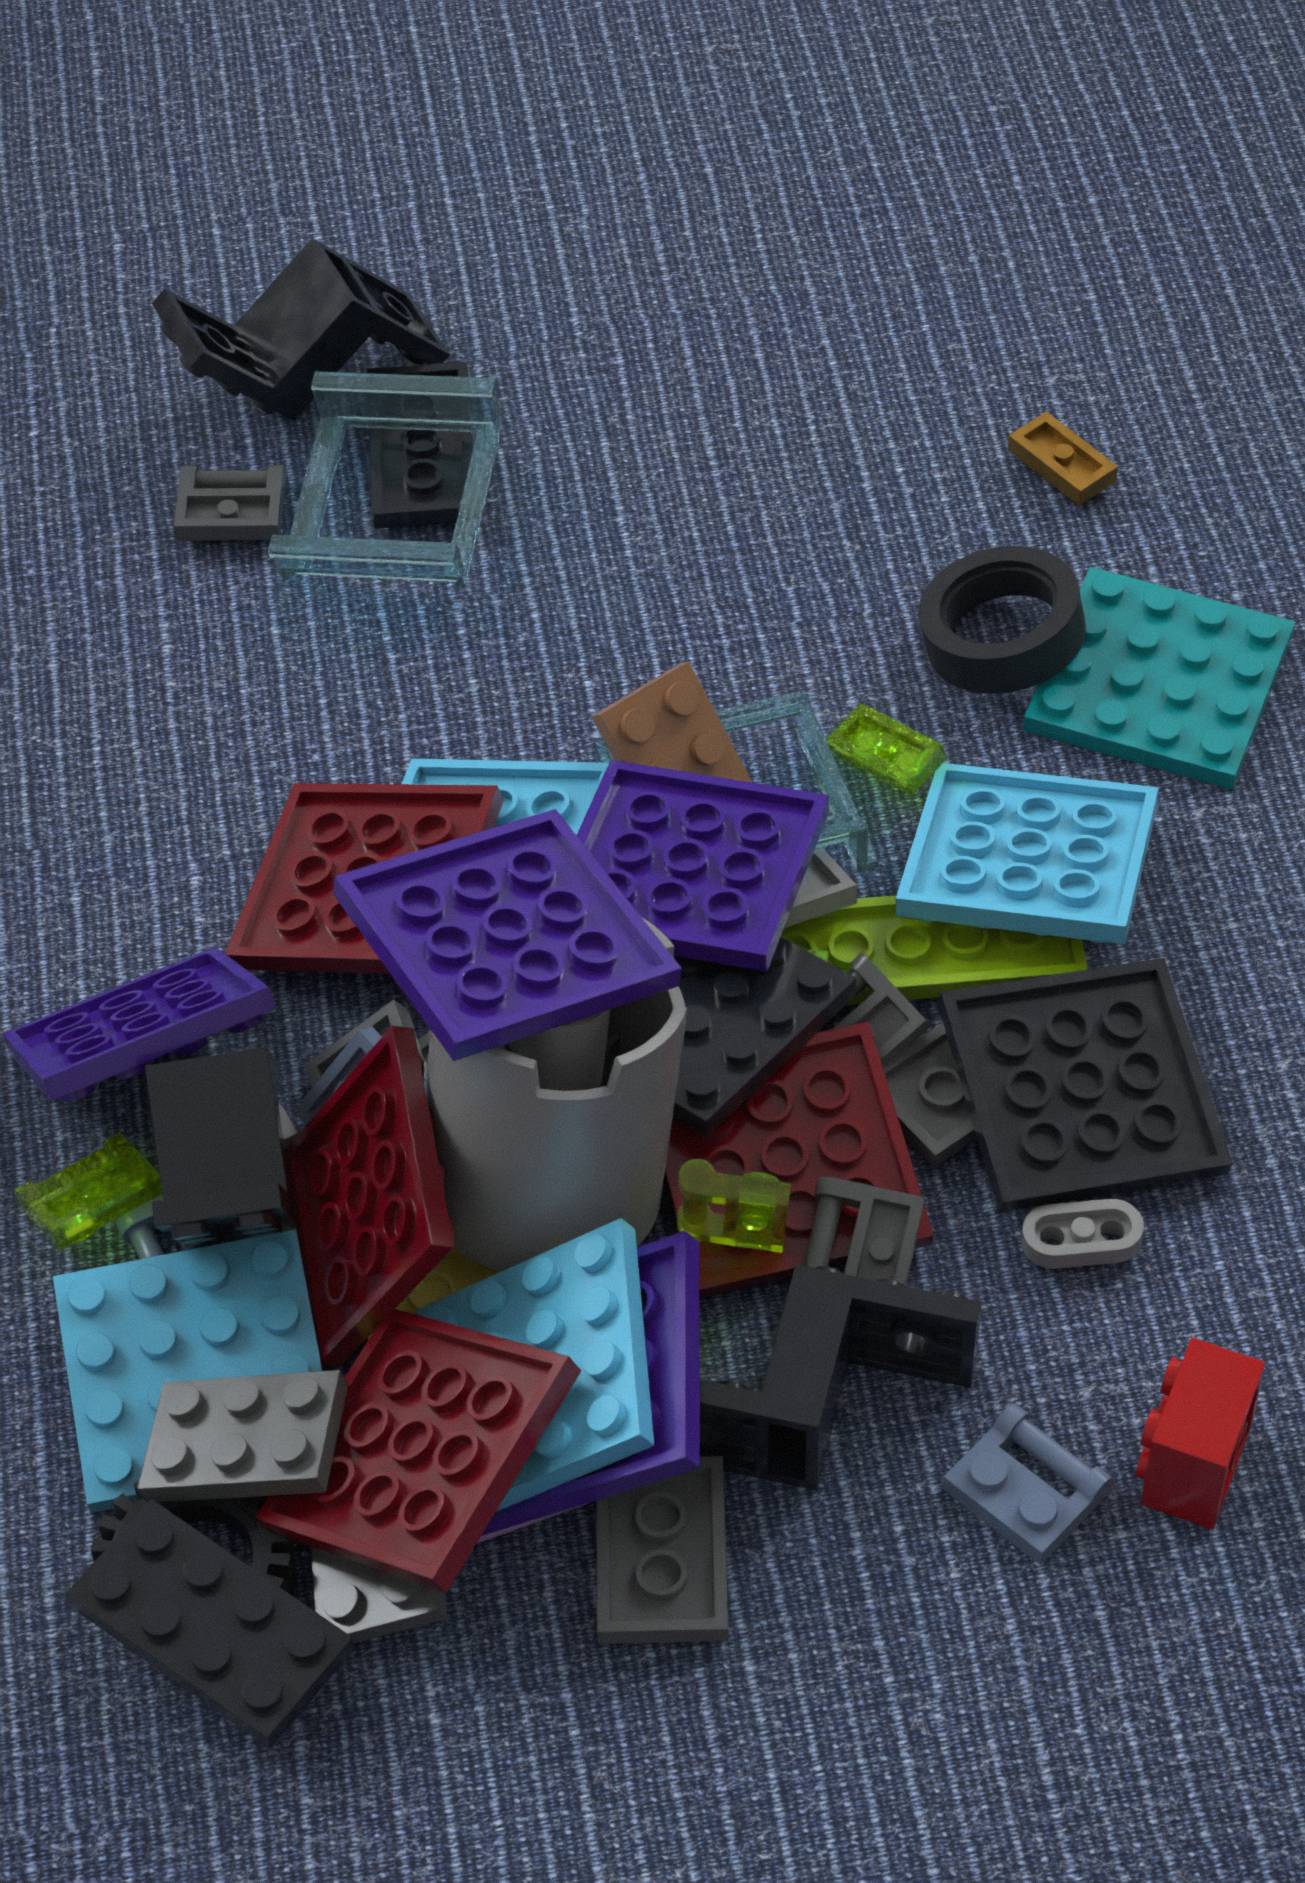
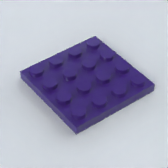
[577,760,829,972]
[333,809,682,1061]
[2,947,277,1102]
[481,1231,700,1536]

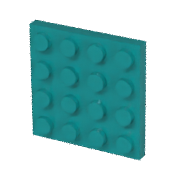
[1023,567,1295,790]

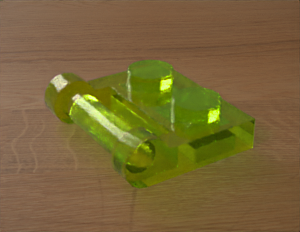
[13,1132,163,1250]
[676,1159,791,1253]

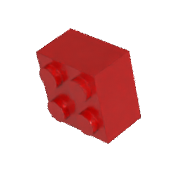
[1135,1337,1266,1530]

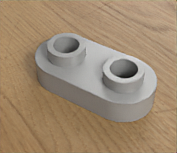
[1021,1199,1144,1269]

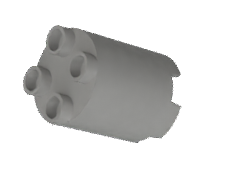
[426,918,687,1272]

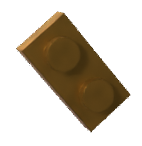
[1008,411,1118,506]

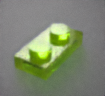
[826,703,947,796]

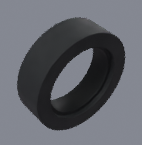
[918,546,1086,694]

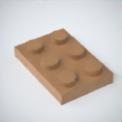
[591,661,752,782]

